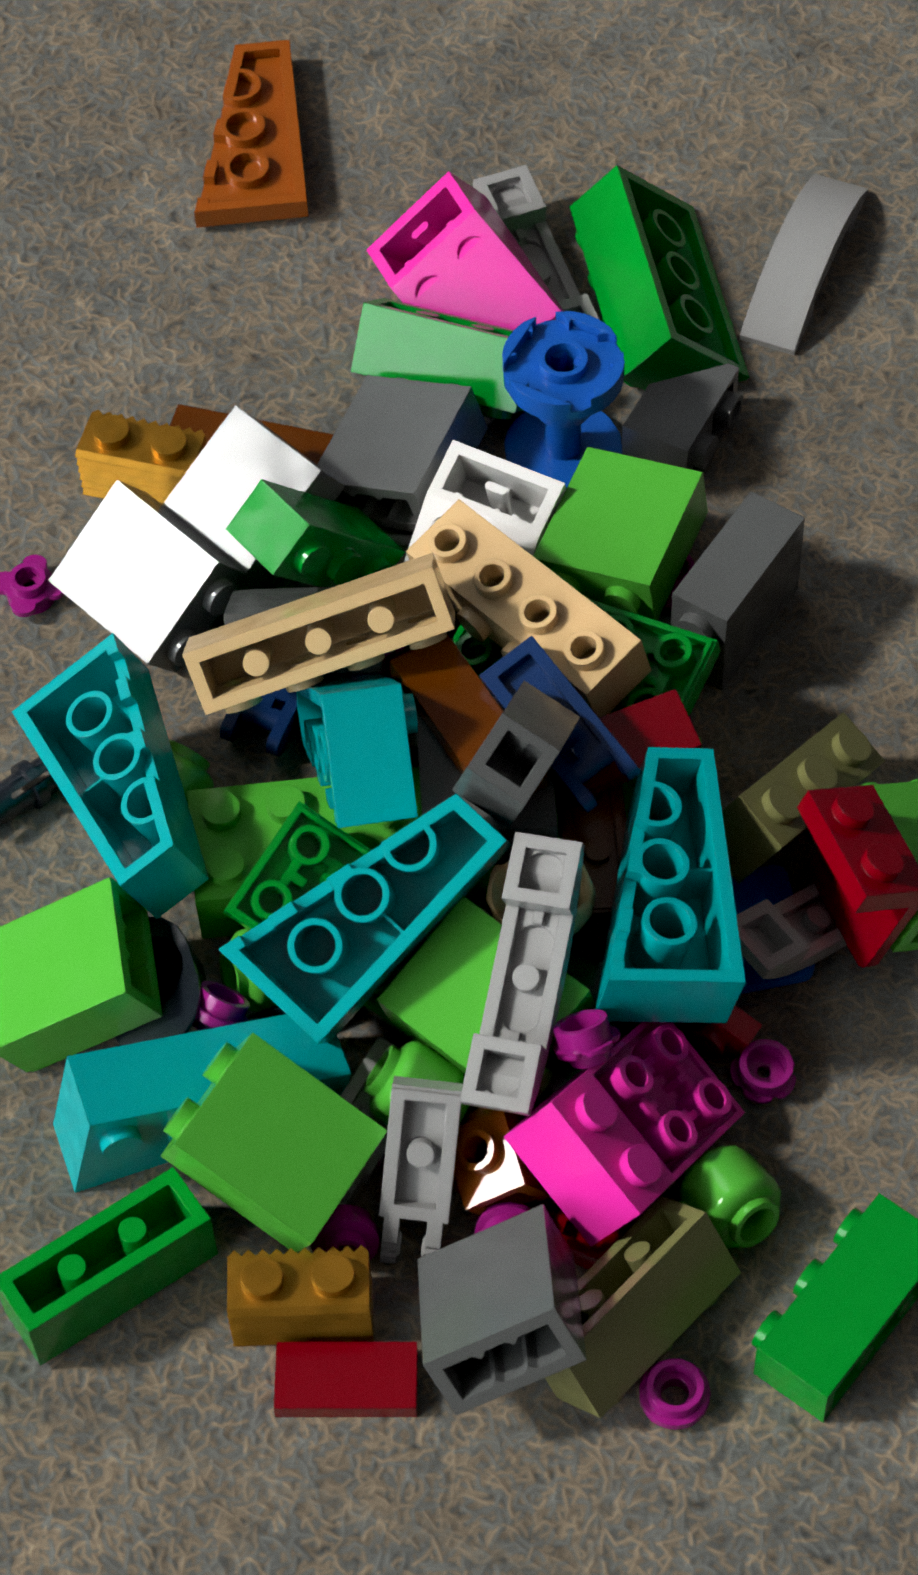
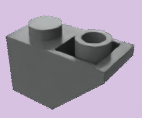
[622,364,744,470]
[452,680,580,828]

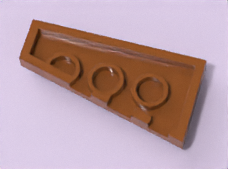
[194,40,309,228]

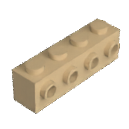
[406,499,652,718]
[182,552,455,715]

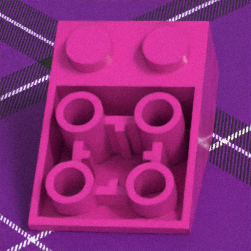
[366,171,563,330]
[504,1022,745,1247]

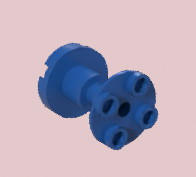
[502,311,625,489]

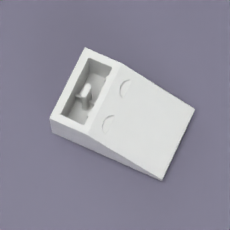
[403,440,566,640]

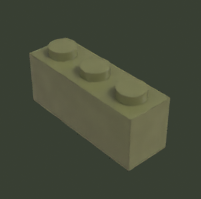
[722,712,885,884]
[545,1196,741,1418]

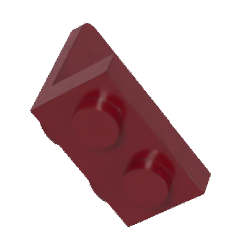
[797,785,918,967]

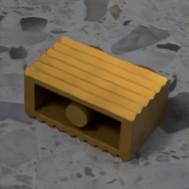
[75,409,207,505]
[227,1245,373,1347]

